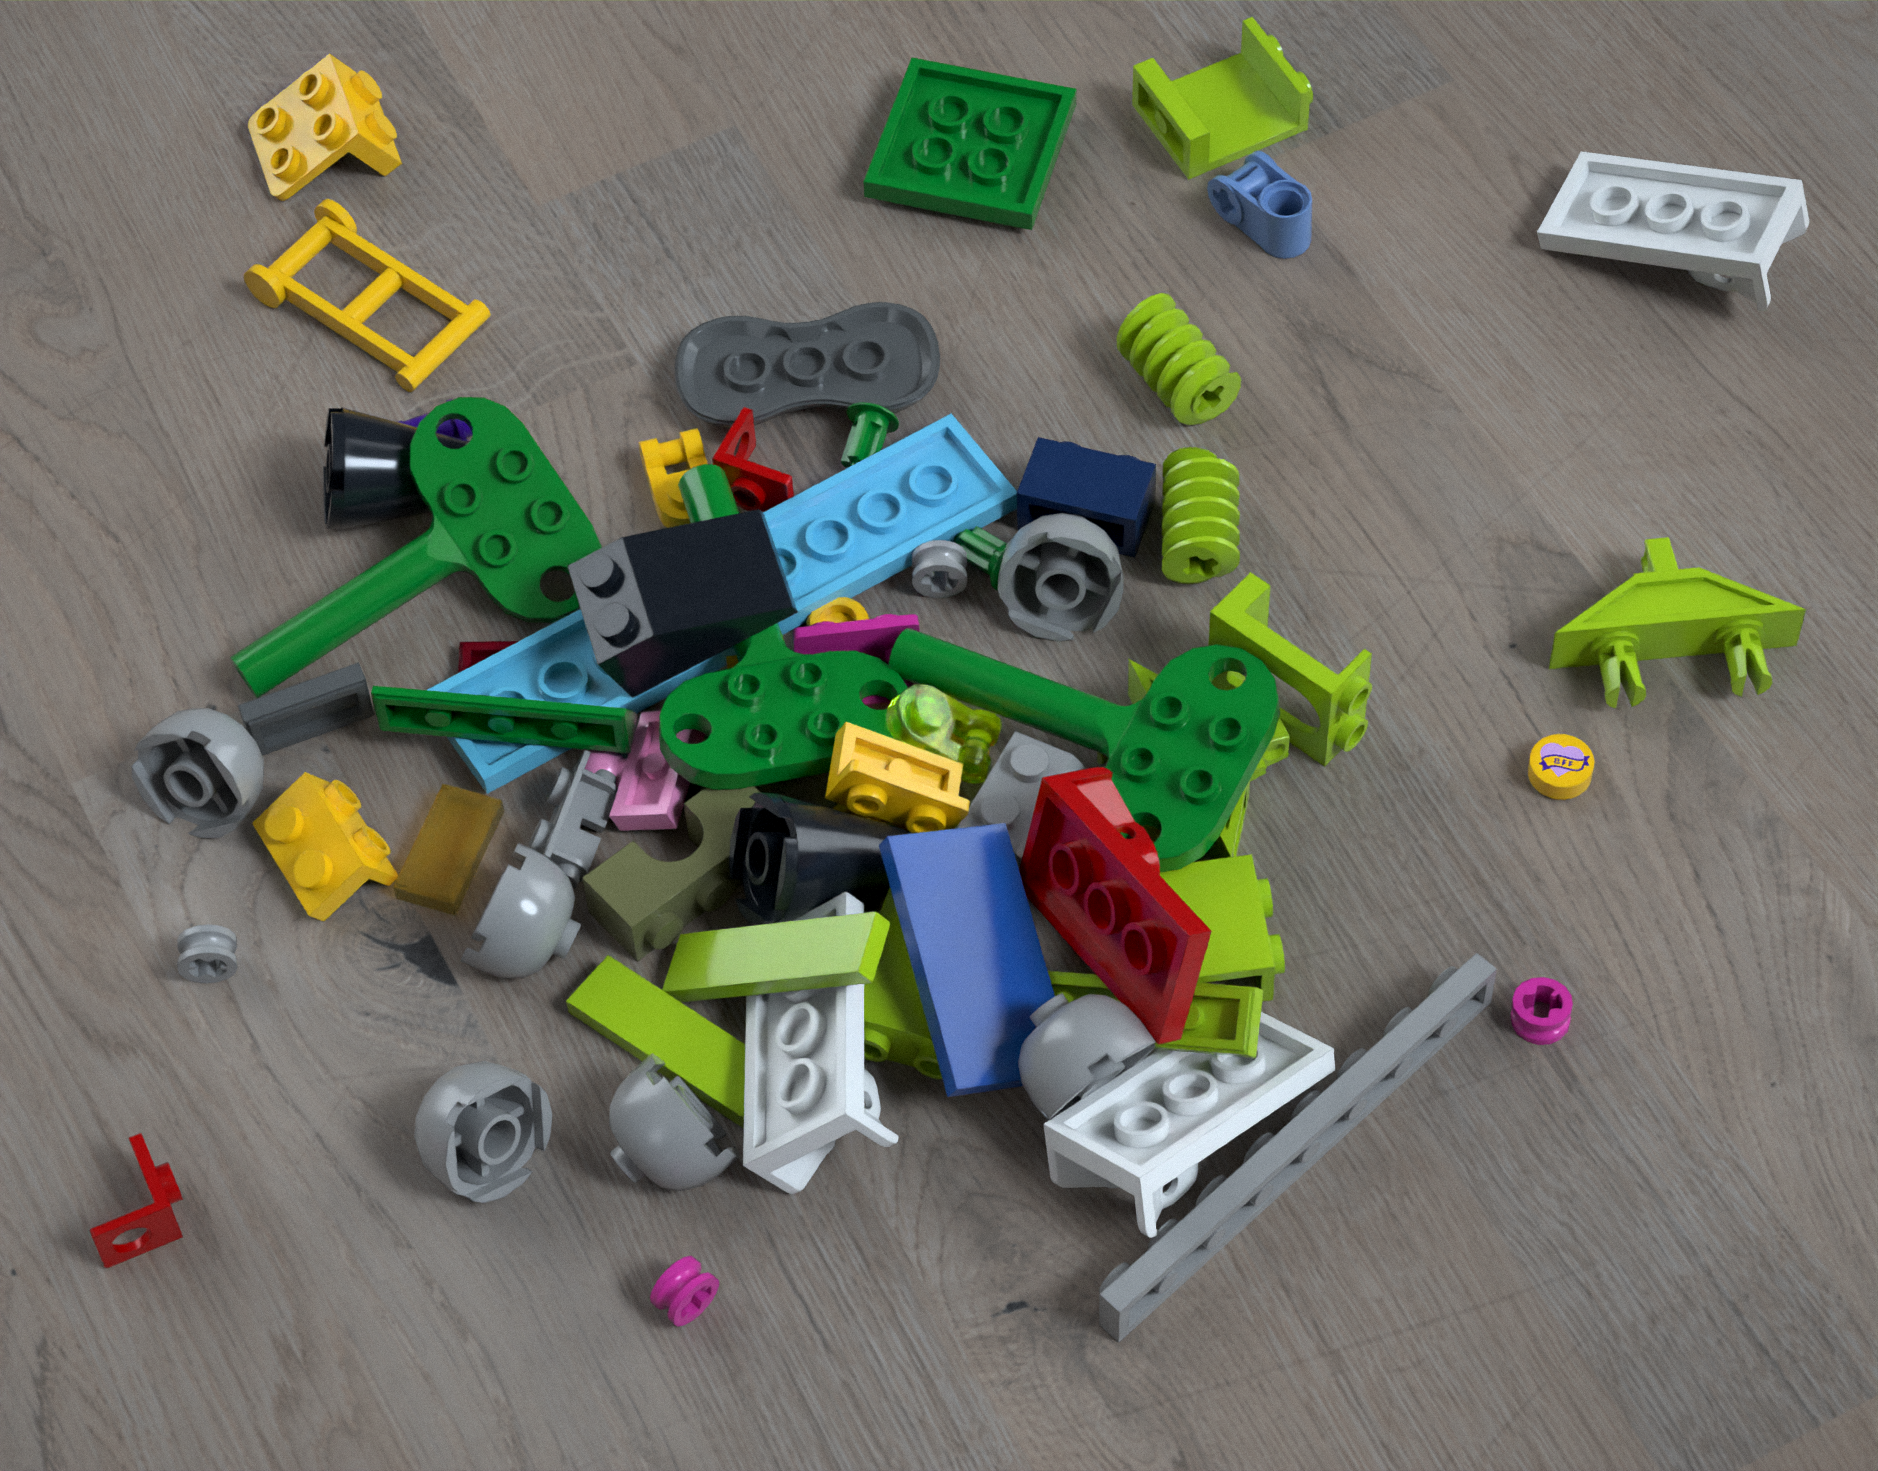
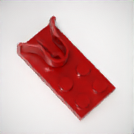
[1019,767,1212,1045]

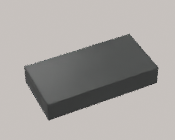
[238,662,375,756]

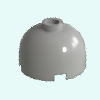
[998,513,1124,641]
[131,708,264,838]
[460,843,581,978]
[1018,993,1156,1121]
[609,1053,740,1191]
[414,1061,552,1203]

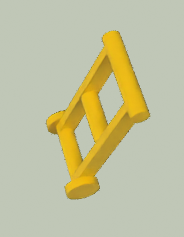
[244,199,491,392]

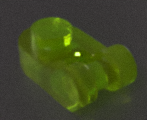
[886,684,1002,784]

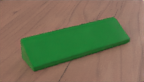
[371,685,637,753]

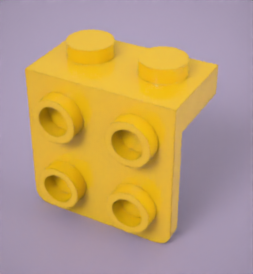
[248,53,402,201]

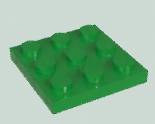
[863,57,1077,230]

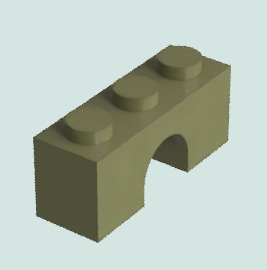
[582,786,760,962]

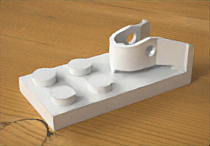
[1537,151,1809,311]
[743,892,899,1194]
[1044,1012,1335,1238]

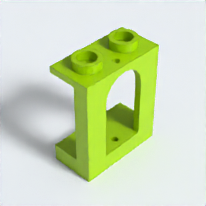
[1208,572,1372,767]

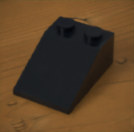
[568,509,798,698]

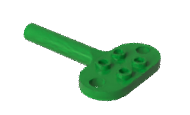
[230,397,602,699]
[658,464,911,790]
[889,628,1280,872]

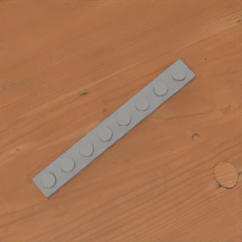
[1099,953,1497,1343]

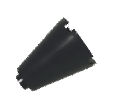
[323,408,470,530]
[729,792,908,925]

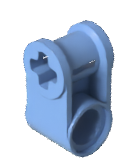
[1207,151,1312,259]

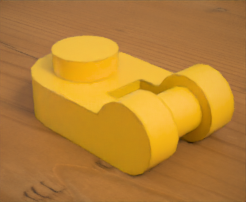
[638,428,708,528]

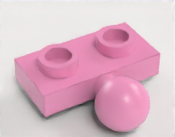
[585,711,705,831]

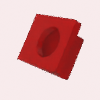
[712,407,794,512]
[90,1133,183,1268]

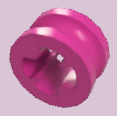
[1510,977,1573,1045]
[650,1256,719,1327]

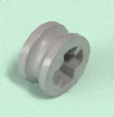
[912,540,967,598]
[177,924,238,983]

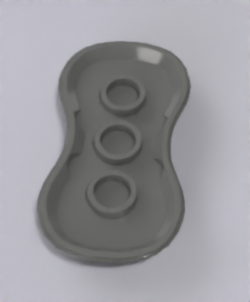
[675,302,940,428]

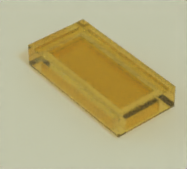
[393,784,504,916]

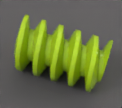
[1116,293,1241,425]
[1162,447,1240,584]

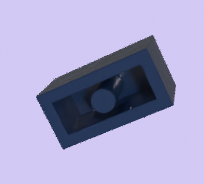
[1016,437,1156,558]

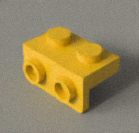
[825,722,970,833]
[252,772,399,921]

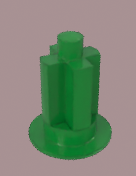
[841,402,899,468]
[954,526,1008,591]

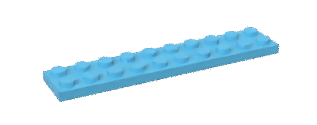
[427,413,1017,794]

